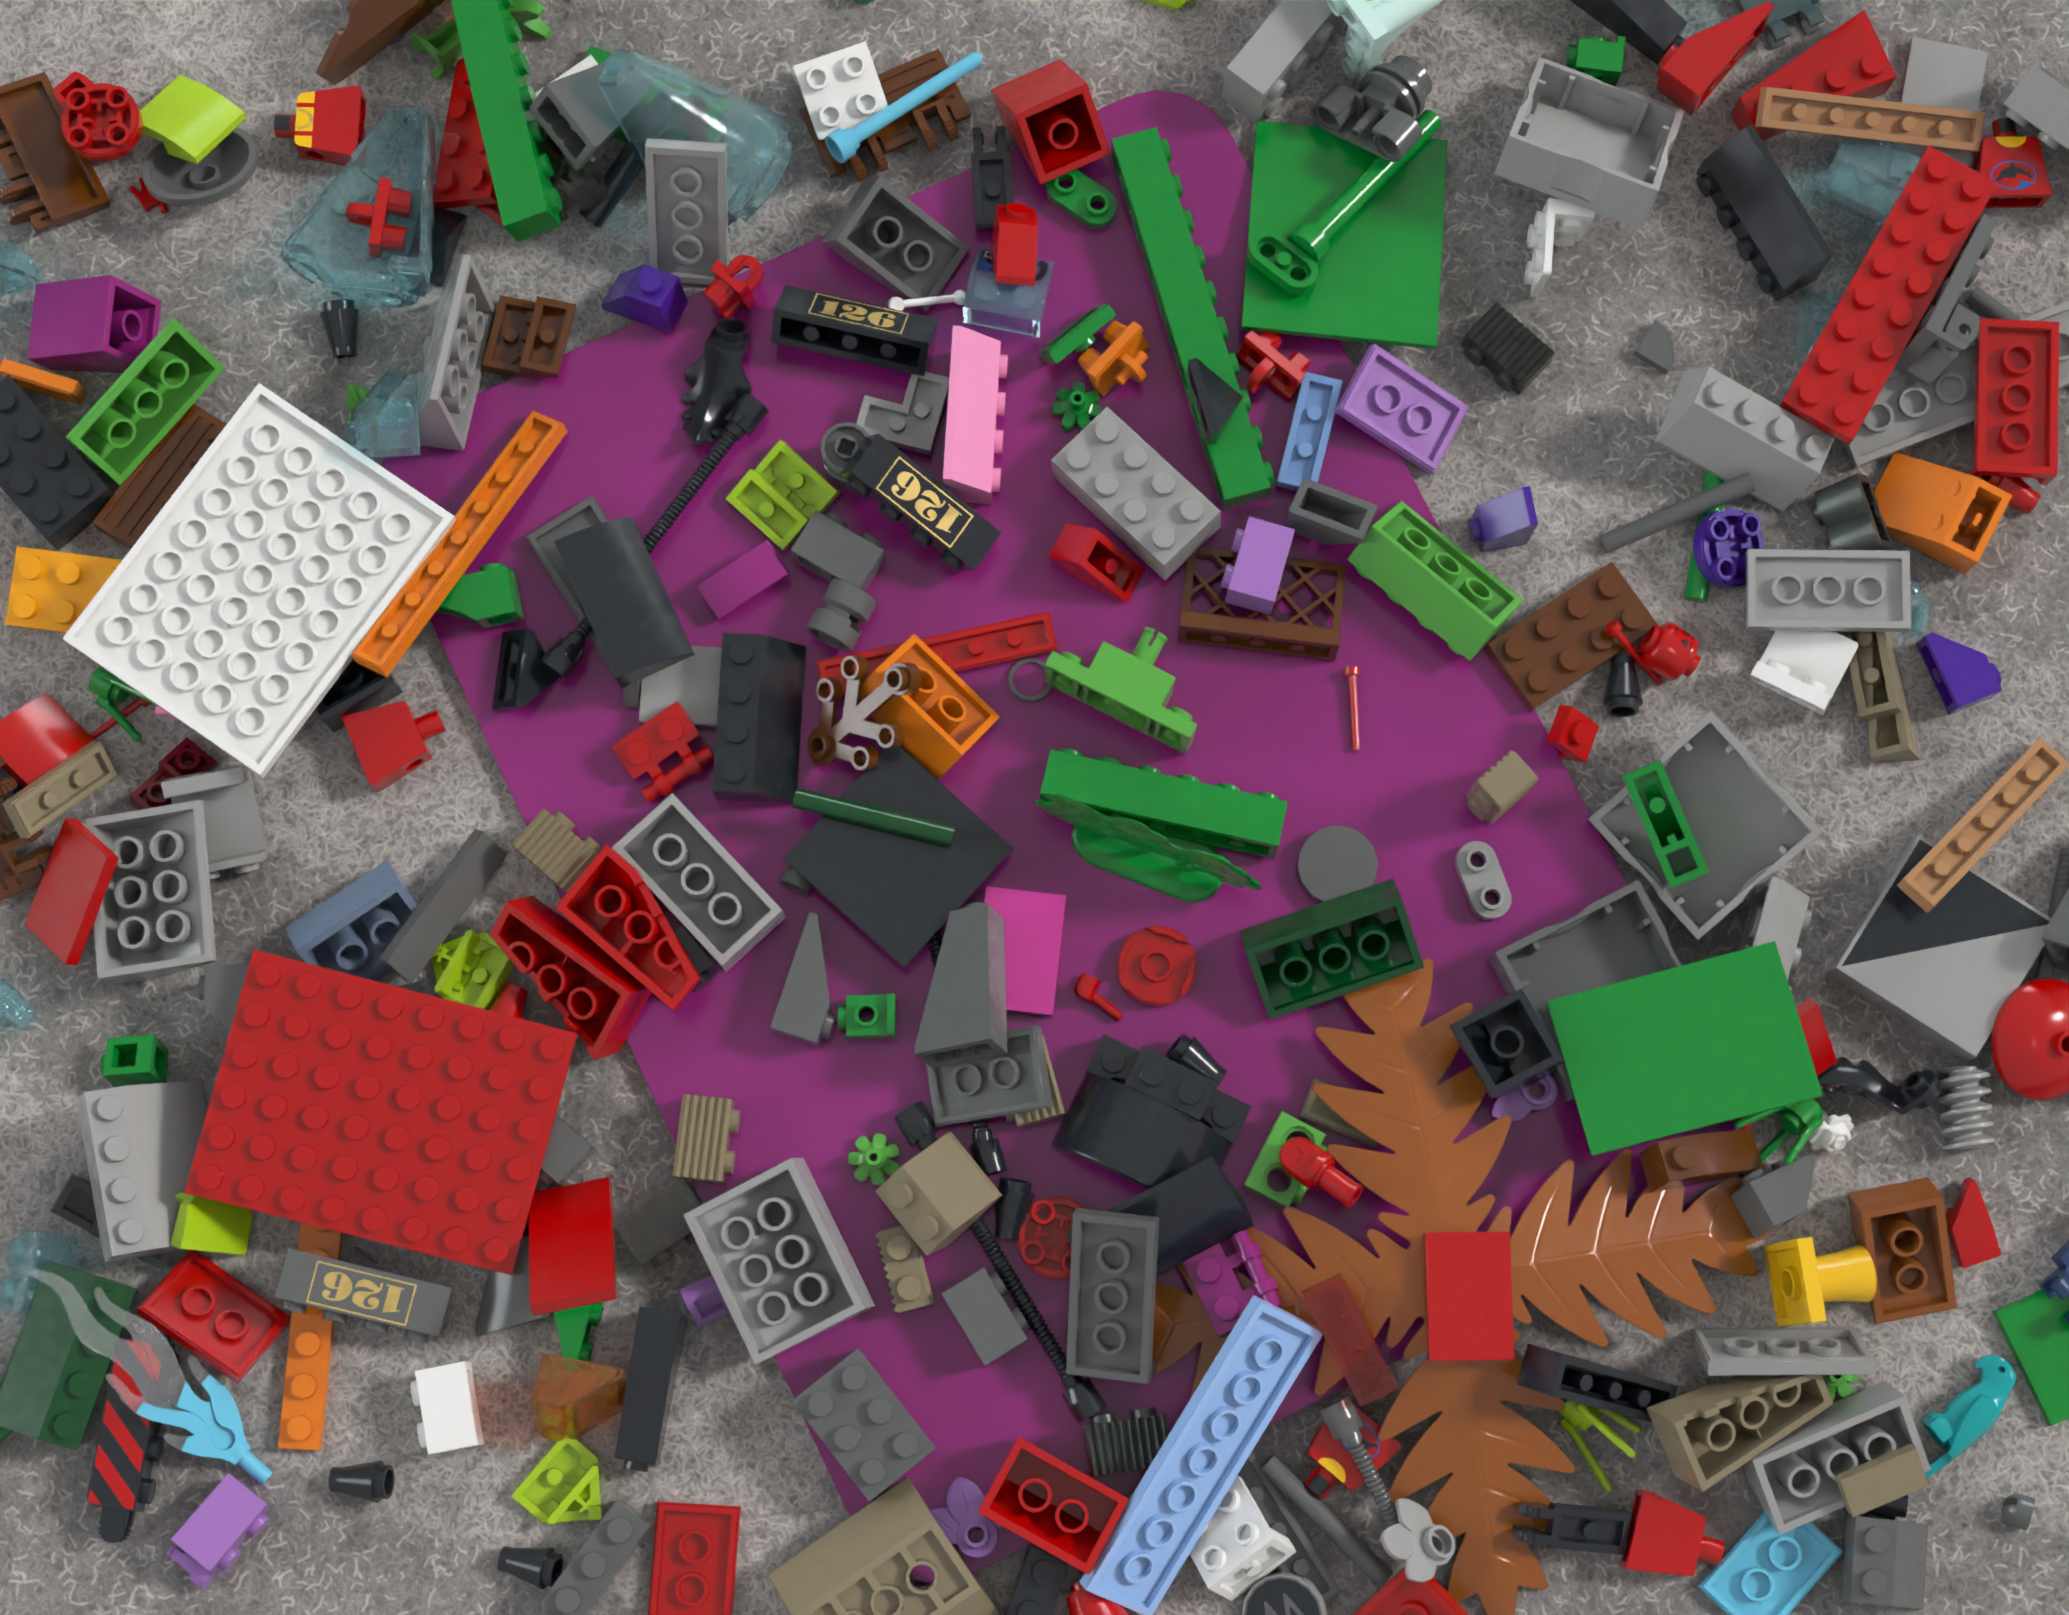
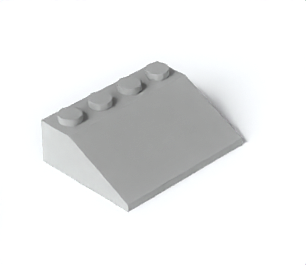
[406,254,496,451]
[85,800,217,984]
[77,1080,207,1263]
[683,1158,875,1365]

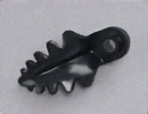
[682,318,752,446]
[1817,1057,1941,1115]

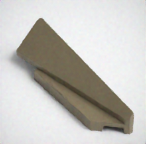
[1843,631,1920,761]

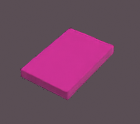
[984,886,1066,1017]

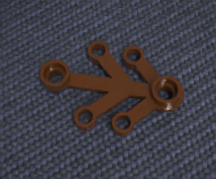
[807,655,922,770]

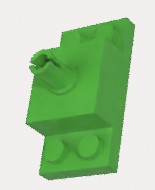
[1044,627,1197,755]

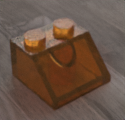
[530,1353,626,1441]

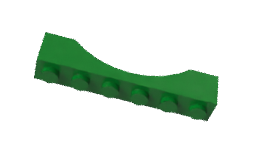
[435,563,525,628]

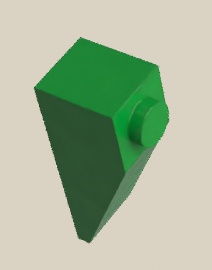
[1622,760,1709,888]

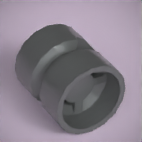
[820,422,869,488]
[806,578,877,653]

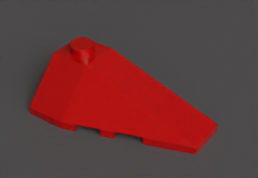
[555,844,701,1011]

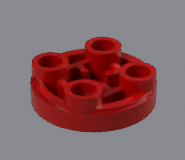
[61,83,143,162]
[1017,1196,1087,1280]

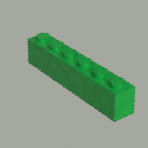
[1038,748,1288,860]

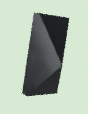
[405,205,467,287]
[1187,358,1243,446]
[492,628,559,711]

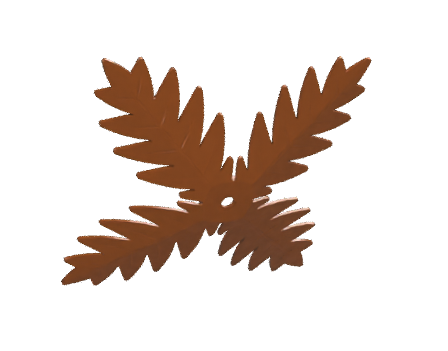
[1152,958,1779,1615]

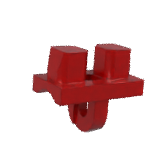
[345,177,413,258]
[703,255,763,318]
[1236,330,1310,402]

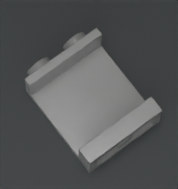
[161,764,268,879]

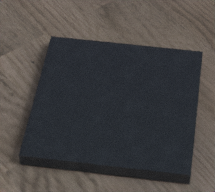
[783,746,1013,969]

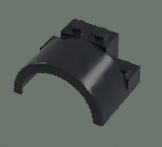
[1051,1034,1252,1190]

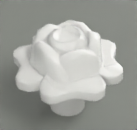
[1808,1110,1854,1152]

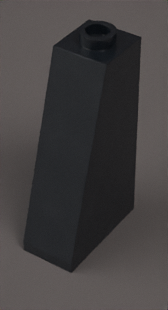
[1570,0,1687,65]
[614,1306,688,1472]

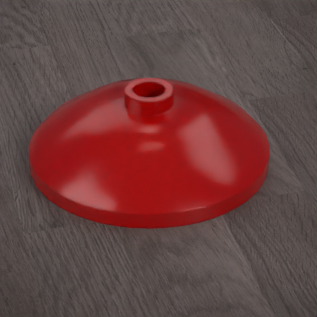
[1991,978,2069,1100]

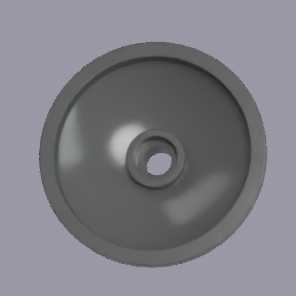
[142,127,259,207]

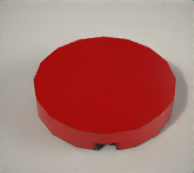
[1116,925,1197,1007]

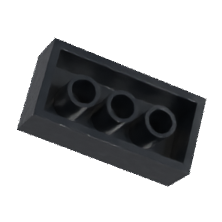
[0,374,114,551]

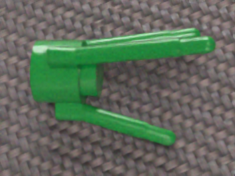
[88,666,158,742]
[1734,1099,1823,1178]

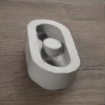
[1455,841,1512,921]

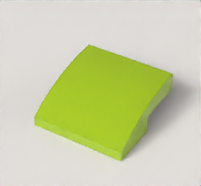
[140,75,246,164]
[725,440,841,551]

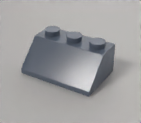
[285,860,419,981]

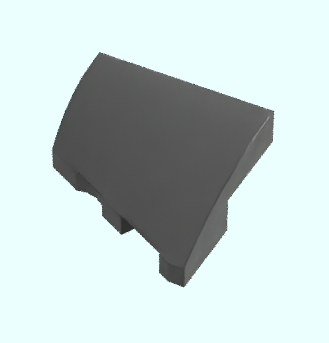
[475,1236,552,1337]

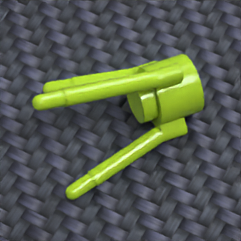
[1558,1400,1641,1492]

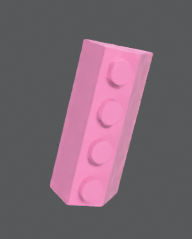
[943,325,1008,504]

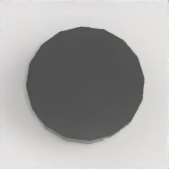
[1297,825,1378,903]

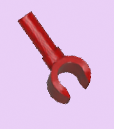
[1074,973,1123,1022]

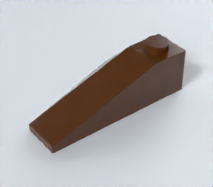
[315,0,445,85]

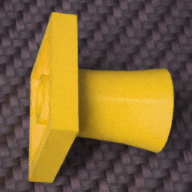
[1764,1237,1877,1327]

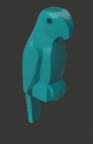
[1921,1355,2017,1478]

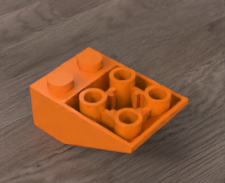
[1874,452,2013,575]

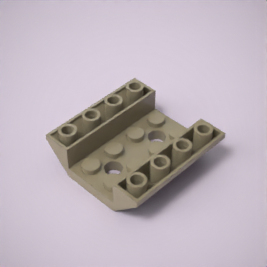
[768,1476,1002,1615]

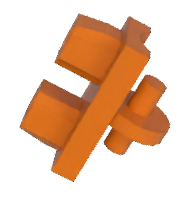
[1078,321,1150,397]

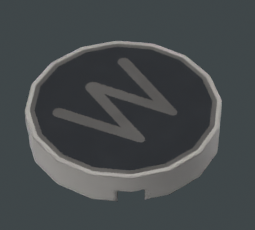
[1242,1571,1327,1615]

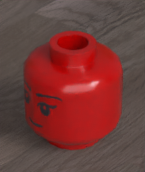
[1638,622,1701,681]

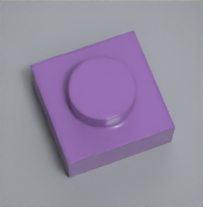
[680,1275,730,1328]

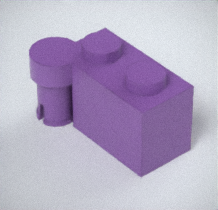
[1221,515,1295,615]
[166,1473,270,1590]

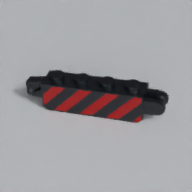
[86,1316,180,1543]

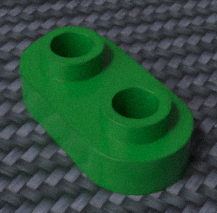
[1046,169,1117,230]
[1248,229,1319,295]

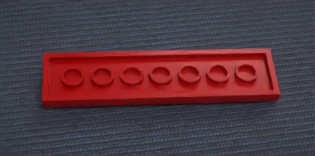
[1779,146,1998,445]

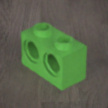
[1242,1111,1327,1209]

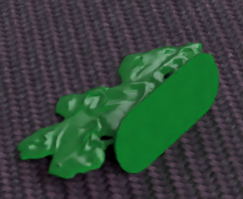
[1035,793,1262,903]

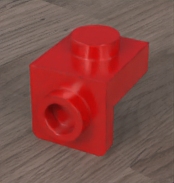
[1546,705,1599,762]

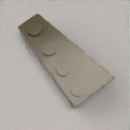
[1646,1375,1834,1492]

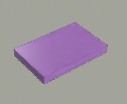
[1334,344,1469,474]

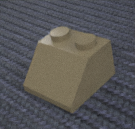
[875,1132,1002,1256]

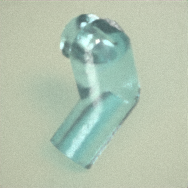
[1907,579,1932,637]

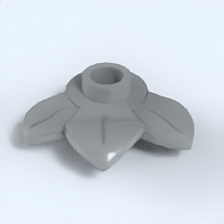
[1380,1498,1455,1583]

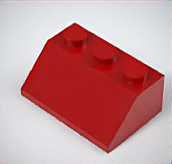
[978,1436,1130,1575]

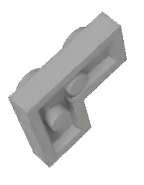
[856,372,949,456]

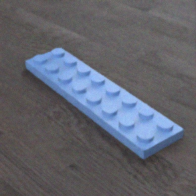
[1080,1295,1324,1615]

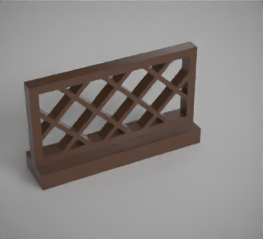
[1177,546,1346,661]

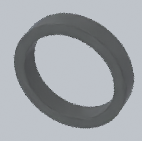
[1008,658,1052,703]

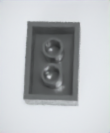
[792,1348,936,1502]

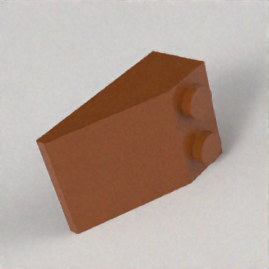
[1848,1177,1957,1324]

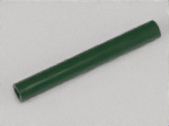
[792,788,955,847]

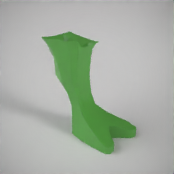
[410,0,552,79]

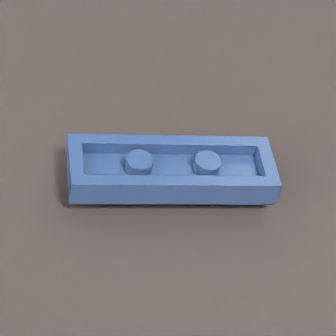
[1276,372,1343,491]

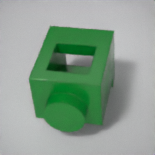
[1565,36,1626,86]
[838,994,896,1040]
[100,1034,168,1087]

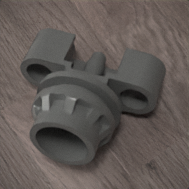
[1311,55,1432,162]

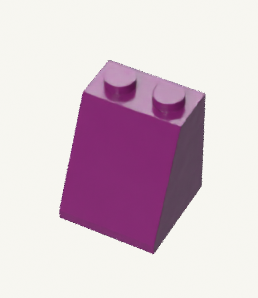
[28,275,161,374]

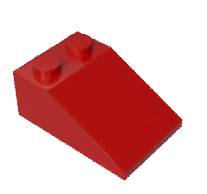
[1656,1,1774,116]

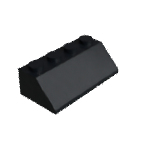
[1696,124,1833,301]
[712,633,806,804]

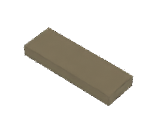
[2,741,118,838]

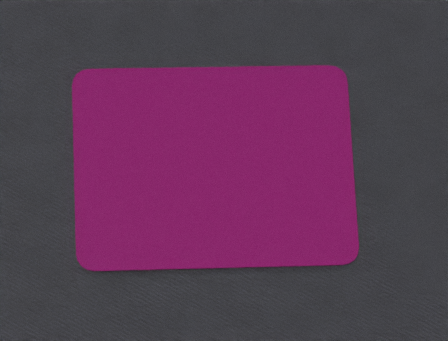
[381,90,1749,1583]

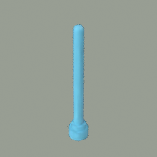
[825,52,983,163]

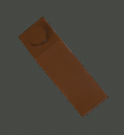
[1639,1129,1764,1193]

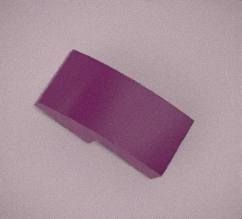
[697,541,790,620]

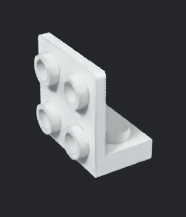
[791,41,888,140]
[1524,198,1595,297]
[1750,631,1858,715]
[1190,1475,1296,1601]

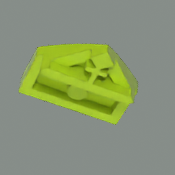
[431,929,515,1010]
[170,1192,252,1255]
[511,1430,602,1525]

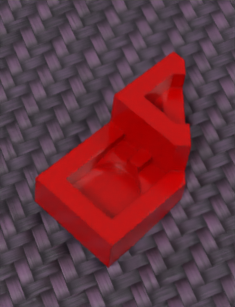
[1946,1177,2001,1268]

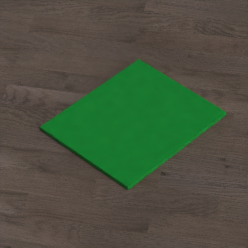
[1241,121,1447,349]

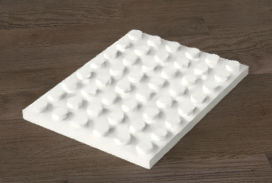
[62,383,456,778]

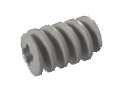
[1936,1066,1995,1151]

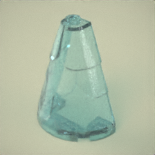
[597,49,792,233]
[280,106,437,308]

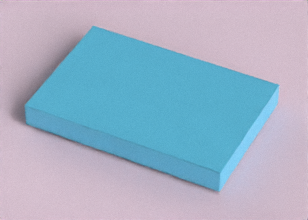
[1697,1510,1844,1615]

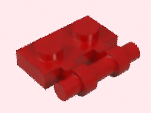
[611,701,715,803]

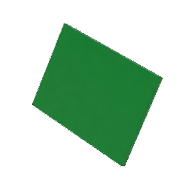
[1546,941,1823,1157]

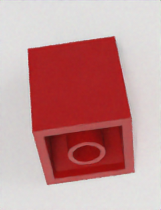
[991,59,1111,185]

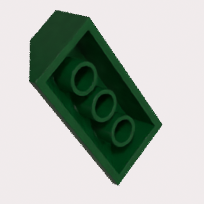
[1239,879,1424,1020]
[0,1260,136,1450]

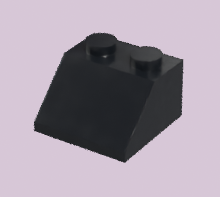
[1450,989,1564,1098]

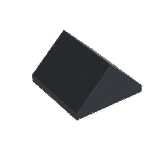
[316,659,403,732]

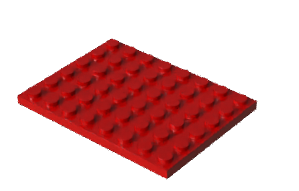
[184,950,578,1275]

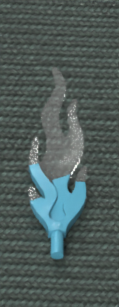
[29,1269,273,1485]

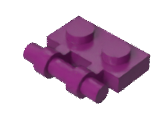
[1183,1230,1282,1338]

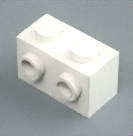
[410,1361,484,1455]

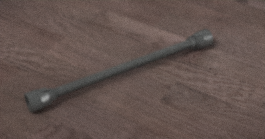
[1318,1394,1399,1527]

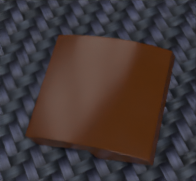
[482,295,576,378]

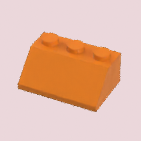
[861,634,1000,781]

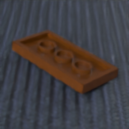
[1484,562,1658,712]

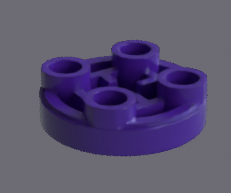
[1693,508,1765,588]

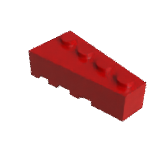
[1731,10,1897,141]
[490,895,651,1060]

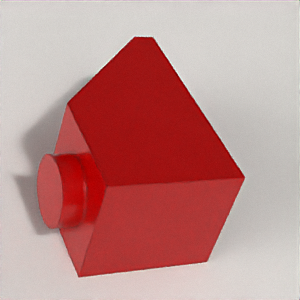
[990,203,1038,286]
[1048,523,1145,603]

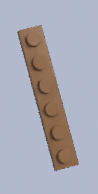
[1755,87,1985,152]
[1897,738,2069,913]

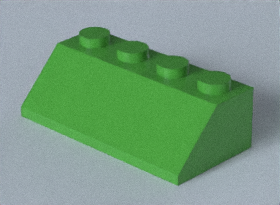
[66,318,225,485]
[1347,501,1523,661]

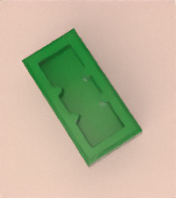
[1039,304,1116,365]

